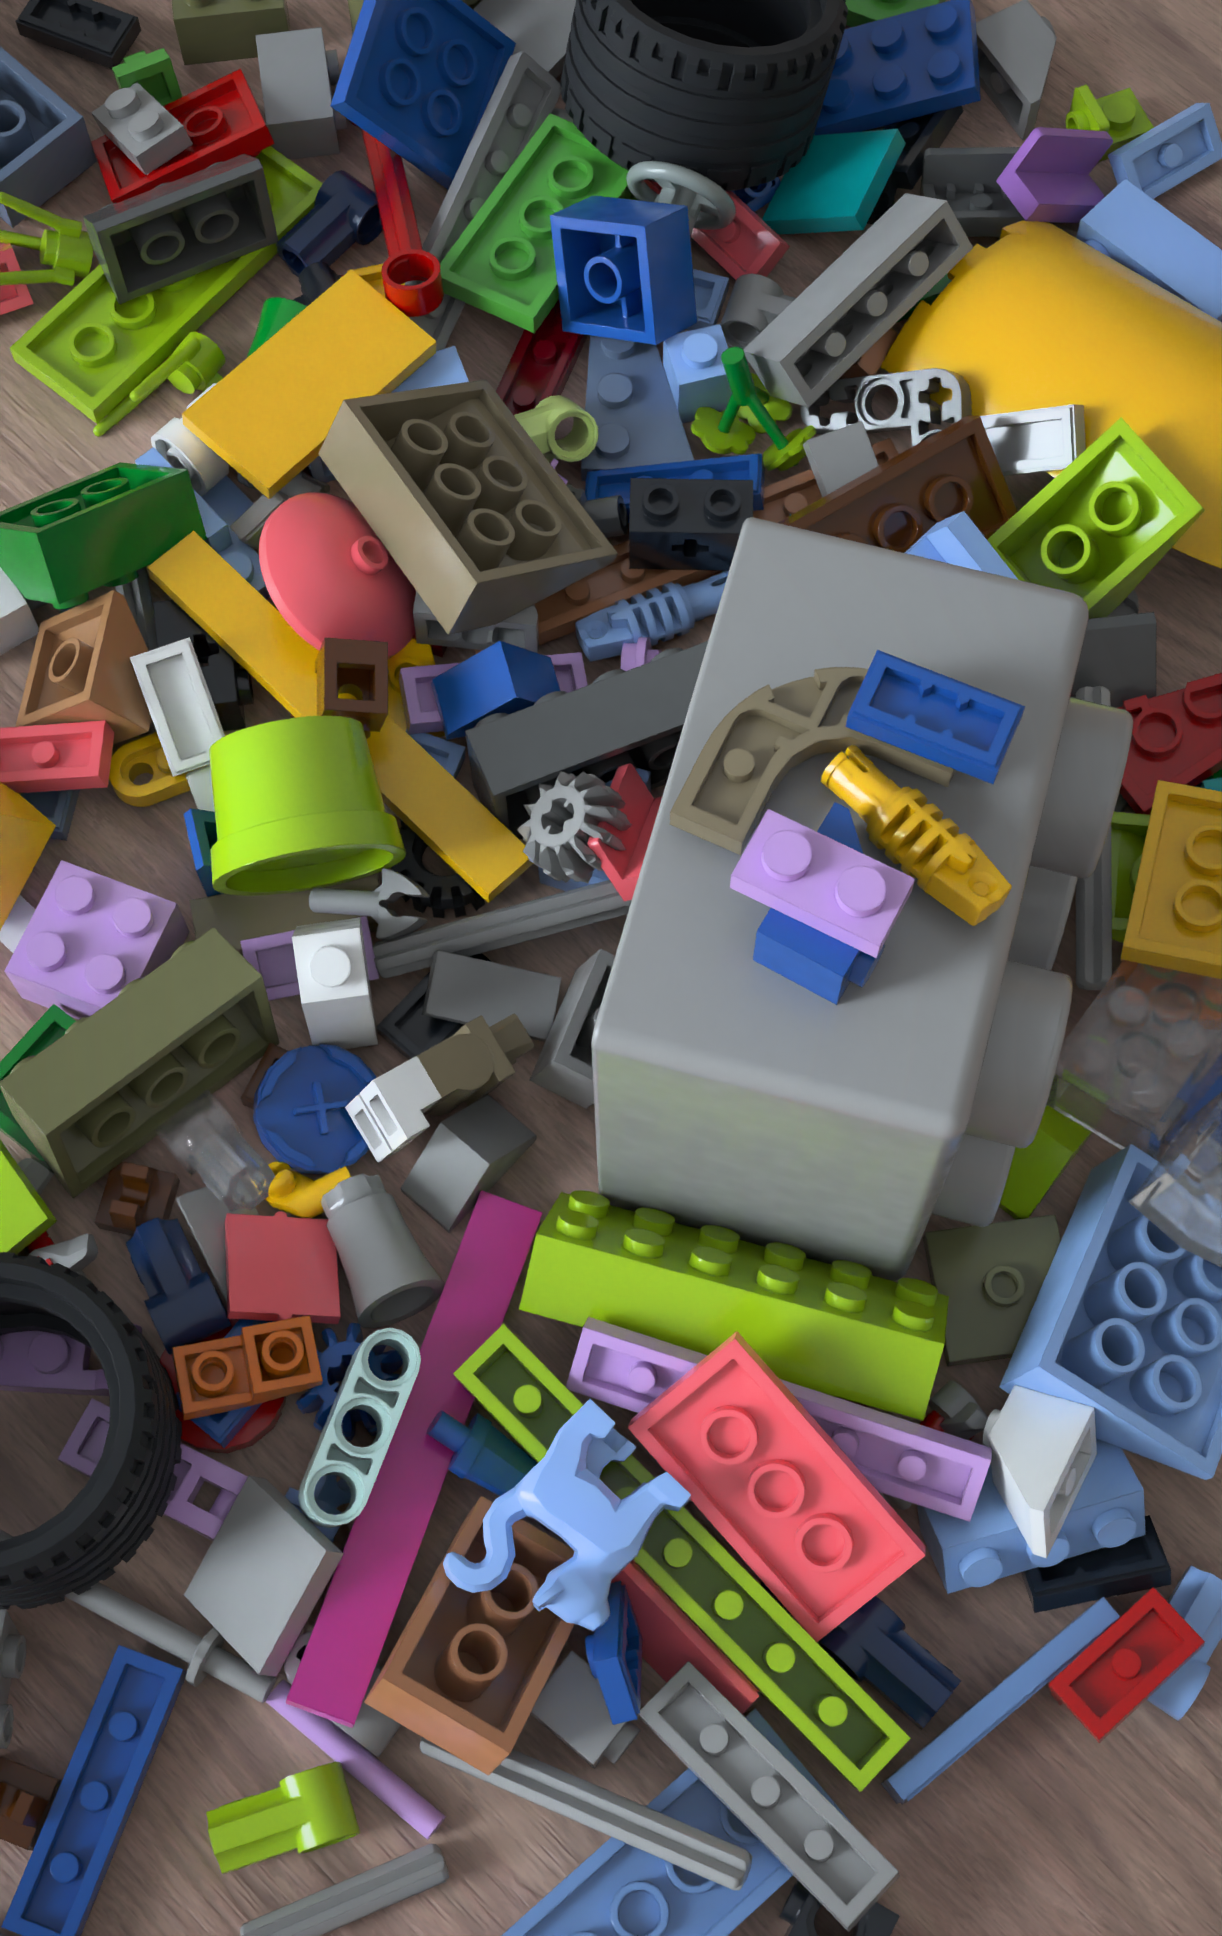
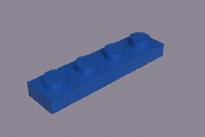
[1,1645,187,1936]

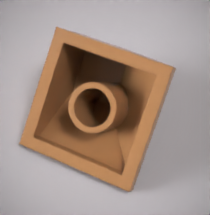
[15,590,153,745]

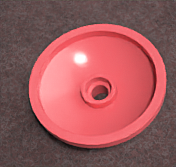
[259,492,416,659]

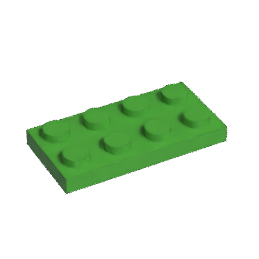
[440,113,632,334]

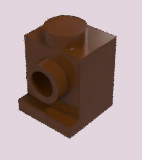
[315,638,388,739]

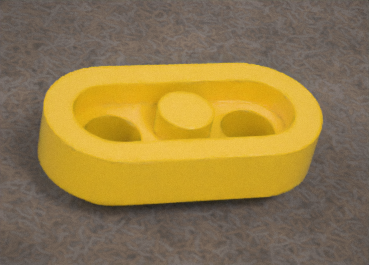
[109,732,226,807]

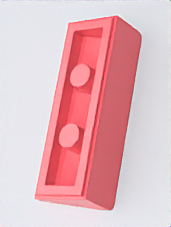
[611,1560,759,1715]

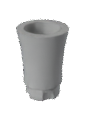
[321,1174,445,1328]

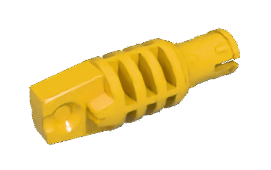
[821,745,1012,926]

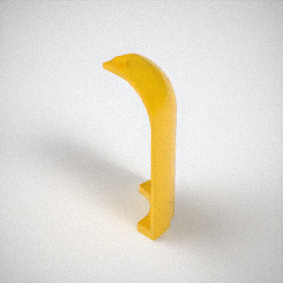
[881,220,1222,569]

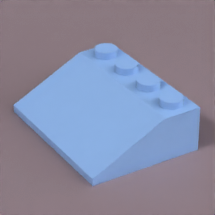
[999,1144,1222,1480]

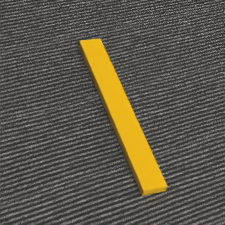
[147,531,534,903]

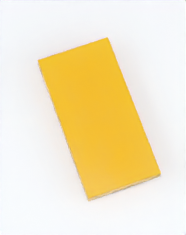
[182,269,437,499]

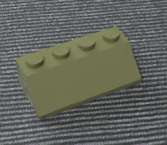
[0,927,280,1198]

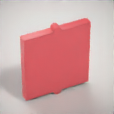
[225,1211,341,1324]

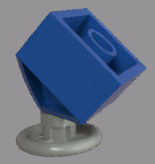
[550,161,736,345]

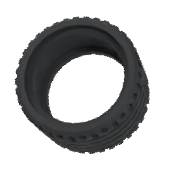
[561,0,848,191]
[0,1252,182,1610]

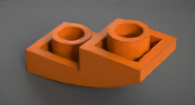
[172,1315,323,1421]

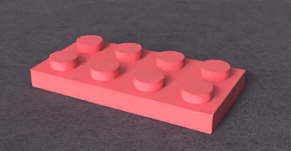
[628,1331,926,1642]

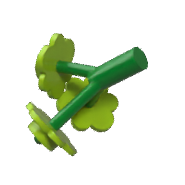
[691,347,817,471]

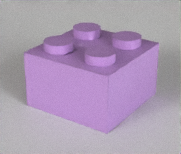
[5,860,190,1020]

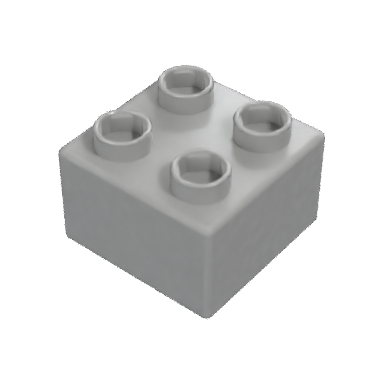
[592,517,1133,1281]

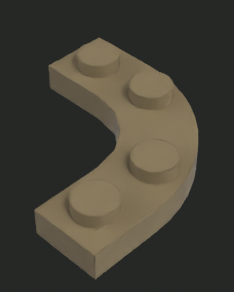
[670,667,956,855]

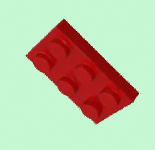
[91,68,275,203]

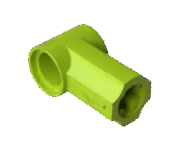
[206,1762,360,1874]

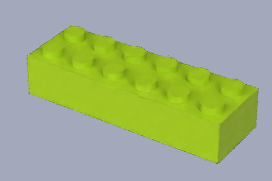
[519,1190,949,1421]

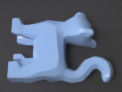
[443,1399,691,1631]

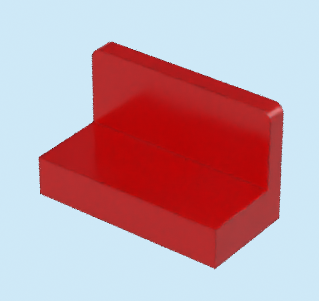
[1049,1587,1205,1743]

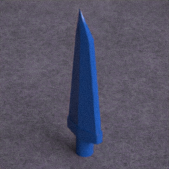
[426,1410,538,1496]

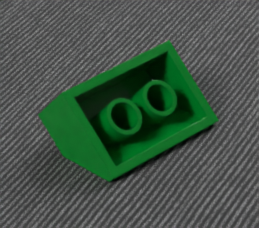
[0,462,207,609]

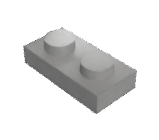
[91,82,193,175]

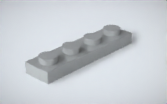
[639,1661,900,1932]

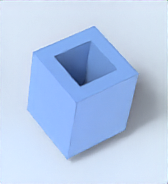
[663,324,732,424]

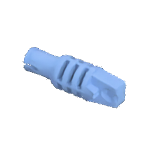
[575,571,729,662]

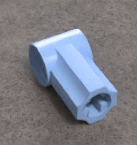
[1147,1565,1222,1721]

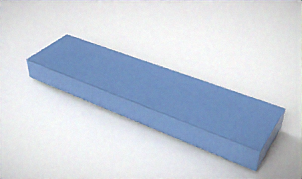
[881,1596,1120,1804]

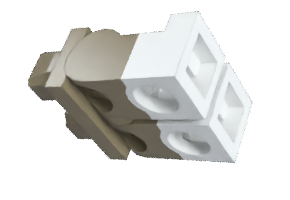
[345,1013,534,1163]

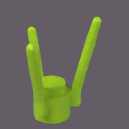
[0,191,93,286]
[93,331,225,437]

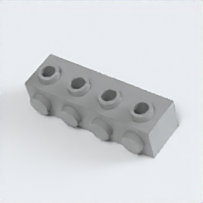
[743,193,973,408]

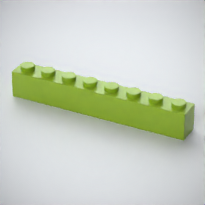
[453,1324,911,1792]

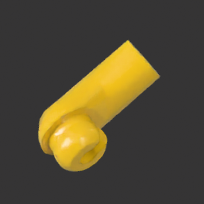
[259,1161,352,1218]

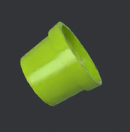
[209,716,406,896]

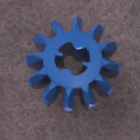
[296,1323,403,1441]

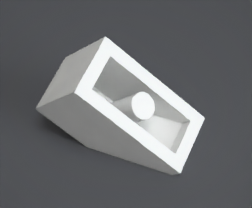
[983,1385,1097,1558]

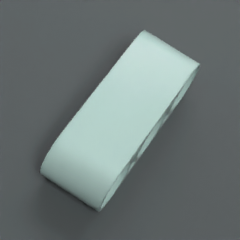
[298,1328,421,1528]

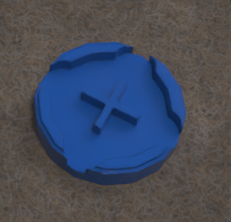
[253,1044,377,1175]

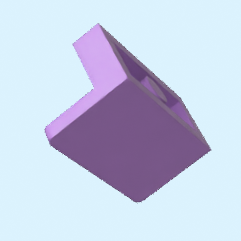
[996,127,1113,223]

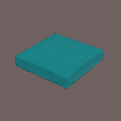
[762,129,906,235]

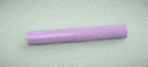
[266,1680,446,1840]

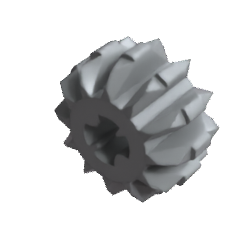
[517,771,632,883]

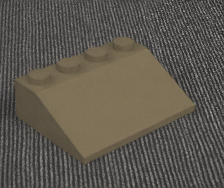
[318,380,618,635]

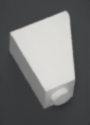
[292,917,378,1049]

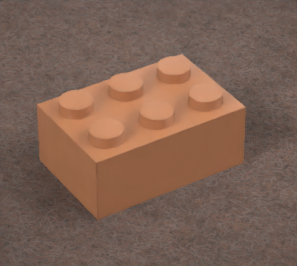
[364,1496,575,1776]

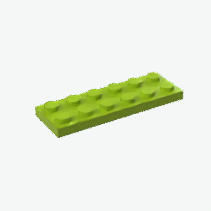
[10,146,323,424]

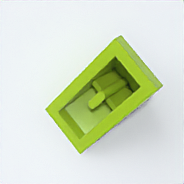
[999,1088,1100,1220]

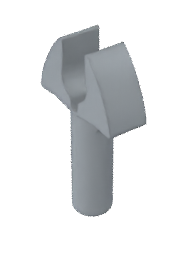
[309,868,430,940]

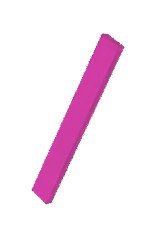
[286,1190,543,1728]

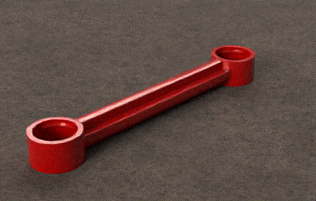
[348,119,444,317]

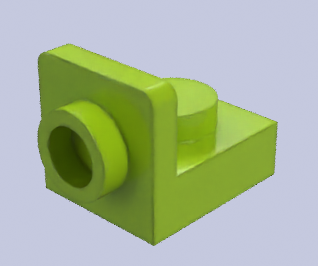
[1065,85,1154,162]

